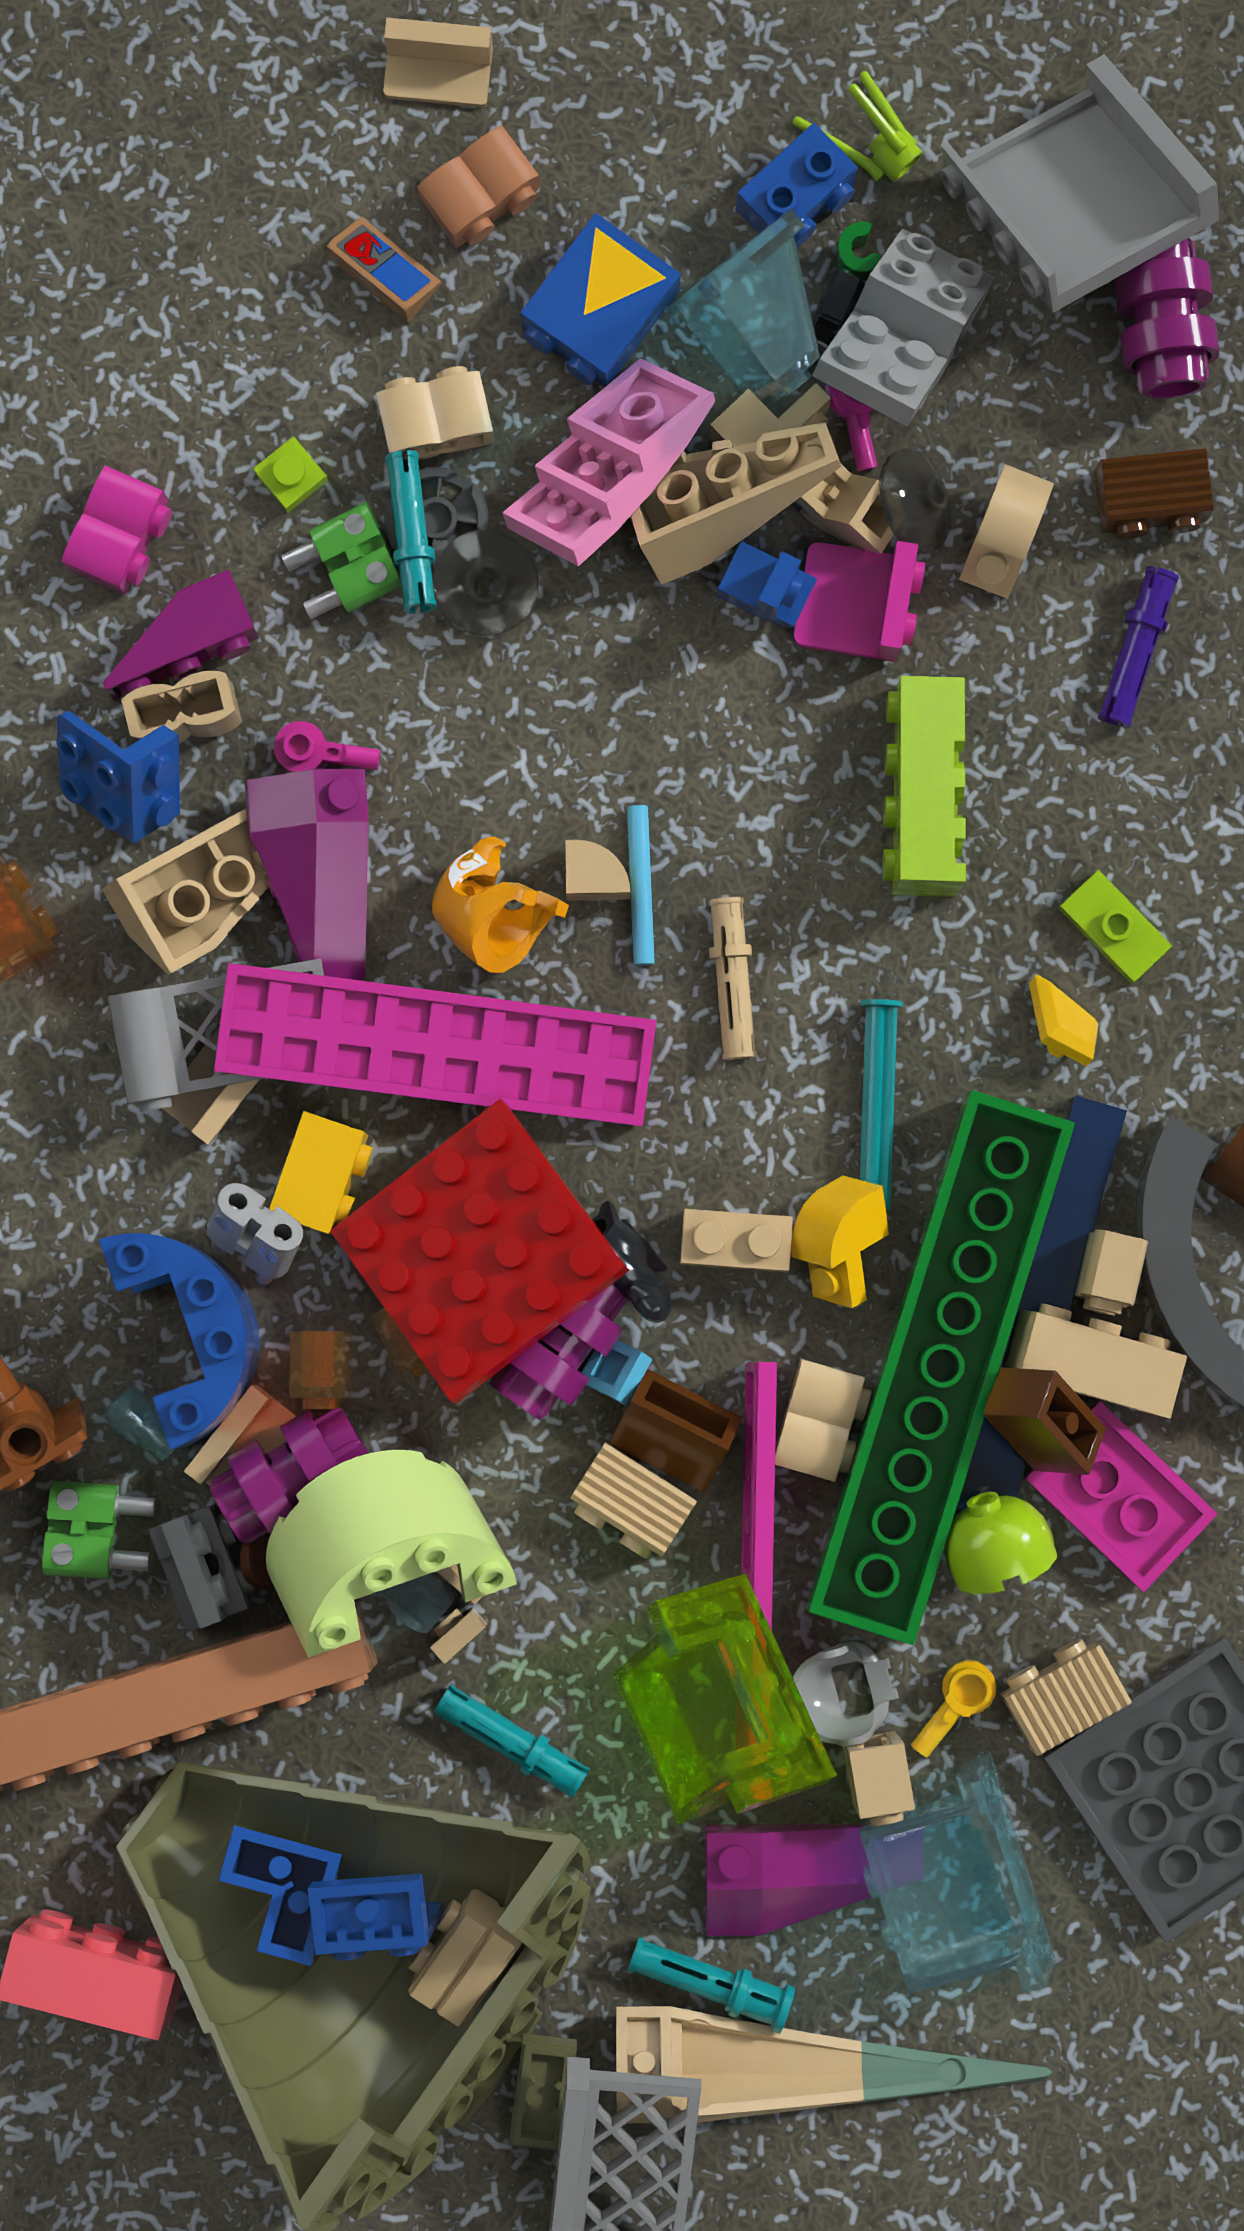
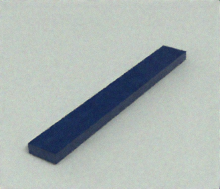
[956,1096,1127,1509]

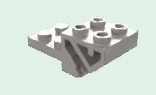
[812,228,995,426]

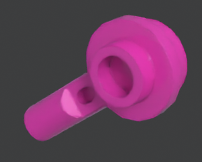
[825,384,878,472]
[274,721,381,772]

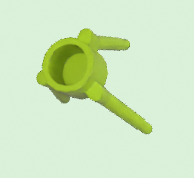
[792,71,923,183]

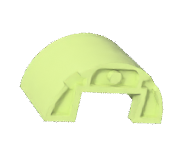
[266,1450,517,1658]

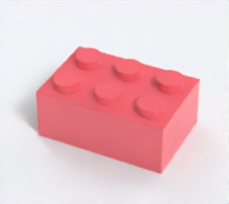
[0,1910,182,2041]

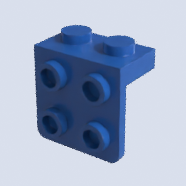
[56,710,180,844]

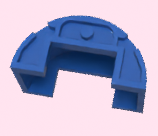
[99,1233,260,1450]

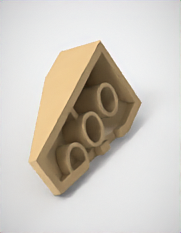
[631,422,842,585]

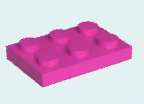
[1024,1400,1218,1592]

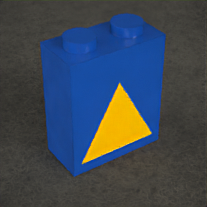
[520,213,681,388]

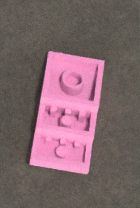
[502,358,715,567]

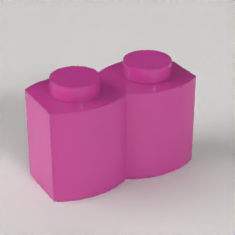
[61,465,172,595]

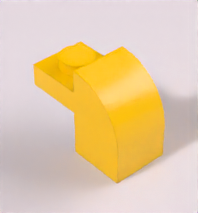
[791,1175,889,1309]

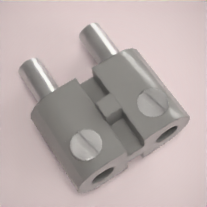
[207,1183,303,1285]

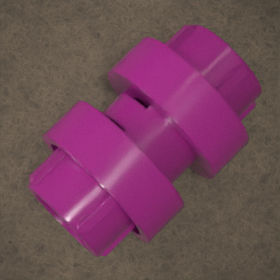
[1114,238,1220,399]
[488,1284,627,1421]
[209,1407,369,1543]

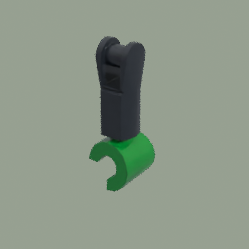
[797,221,882,360]

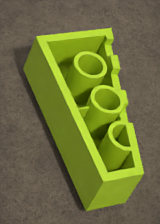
[882,676,966,897]

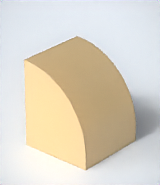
[565,840,631,901]

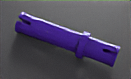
[1097,566,1179,728]

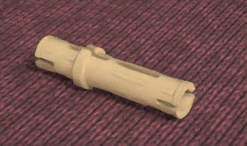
[709,897,757,1060]

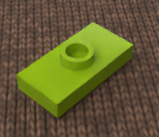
[1058,869,1172,985]

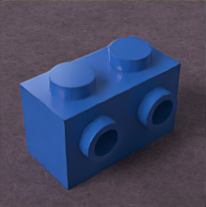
[736,122,858,254]

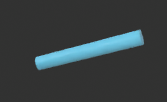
[627,805,655,966]

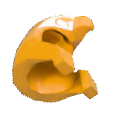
[432,837,569,973]

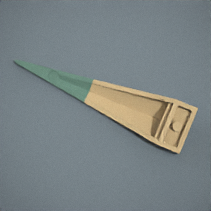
[616,2006,1053,2123]

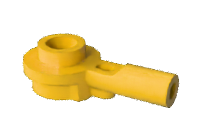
[911,1660,996,1758]

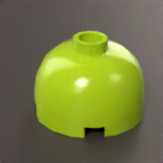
[944,1492,1057,1594]

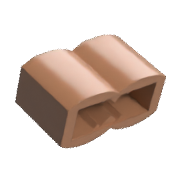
[417,125,540,248]

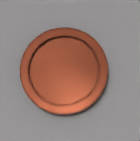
[240,1535,274,1591]

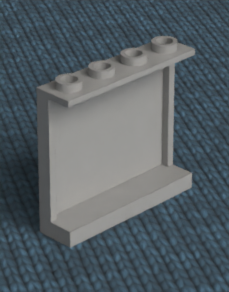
[940,54,1219,313]

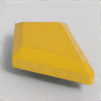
[1029,974,1099,1067]

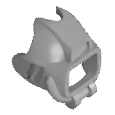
[787,1641,899,1747]

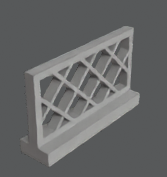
[549,2057,701,2231]

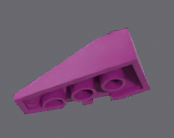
[244,769,369,981]
[705,1823,923,1936]

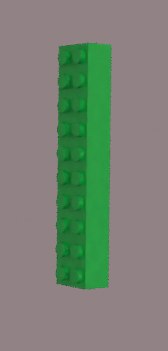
[805,1090,1075,1646]

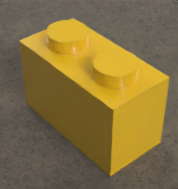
[269,1111,374,1236]

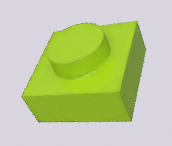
[253,436,328,513]

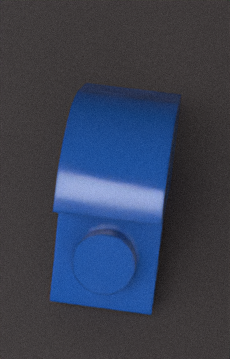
[716,541,817,628]

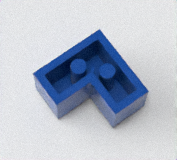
[218,1825,343,1966]

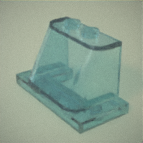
[666,208,820,402]
[859,1750,1056,1994]

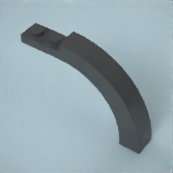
[1134,1116,1244,1412]

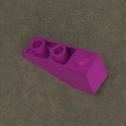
[103,569,259,700]

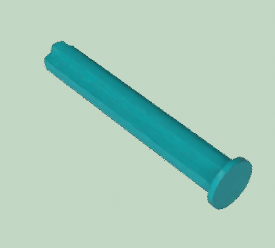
[860,999,903,1213]

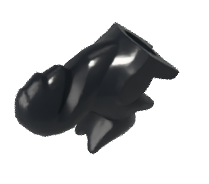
[592,1201,672,1323]

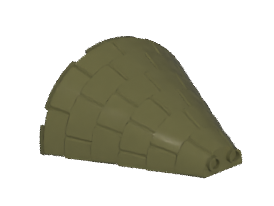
[116,1761,591,2231]

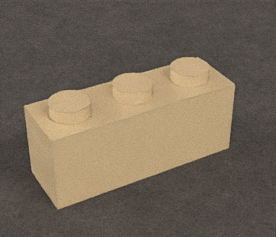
[1005,1303,1187,1419]

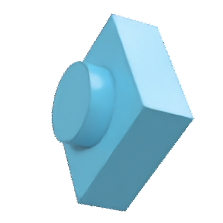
[582,1340,653,1406]

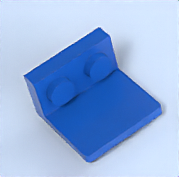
[308,1874,444,1960]

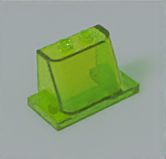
[613,1573,837,1825]

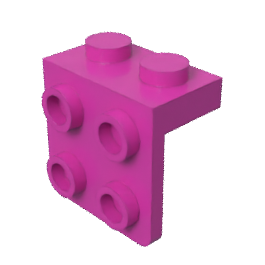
[793,541,925,662]

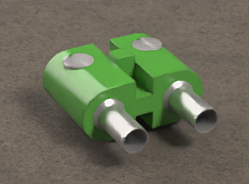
[282,502,402,619]
[42,1480,156,1580]

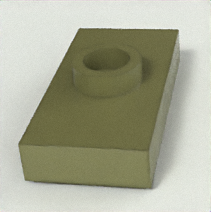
[508,2033,577,2151]

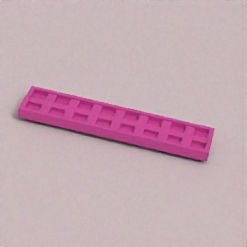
[214,963,657,1126]

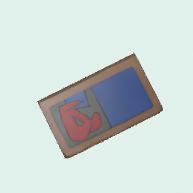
[326,216,442,323]

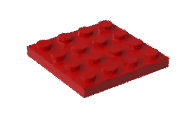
[330,1098,630,1404]

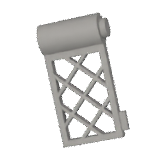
[107,958,324,1112]

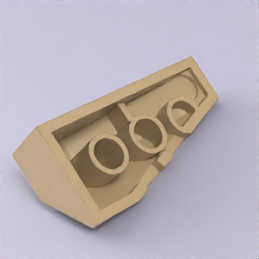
[102,808,269,975]

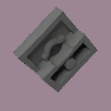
[148,1504,257,1633]

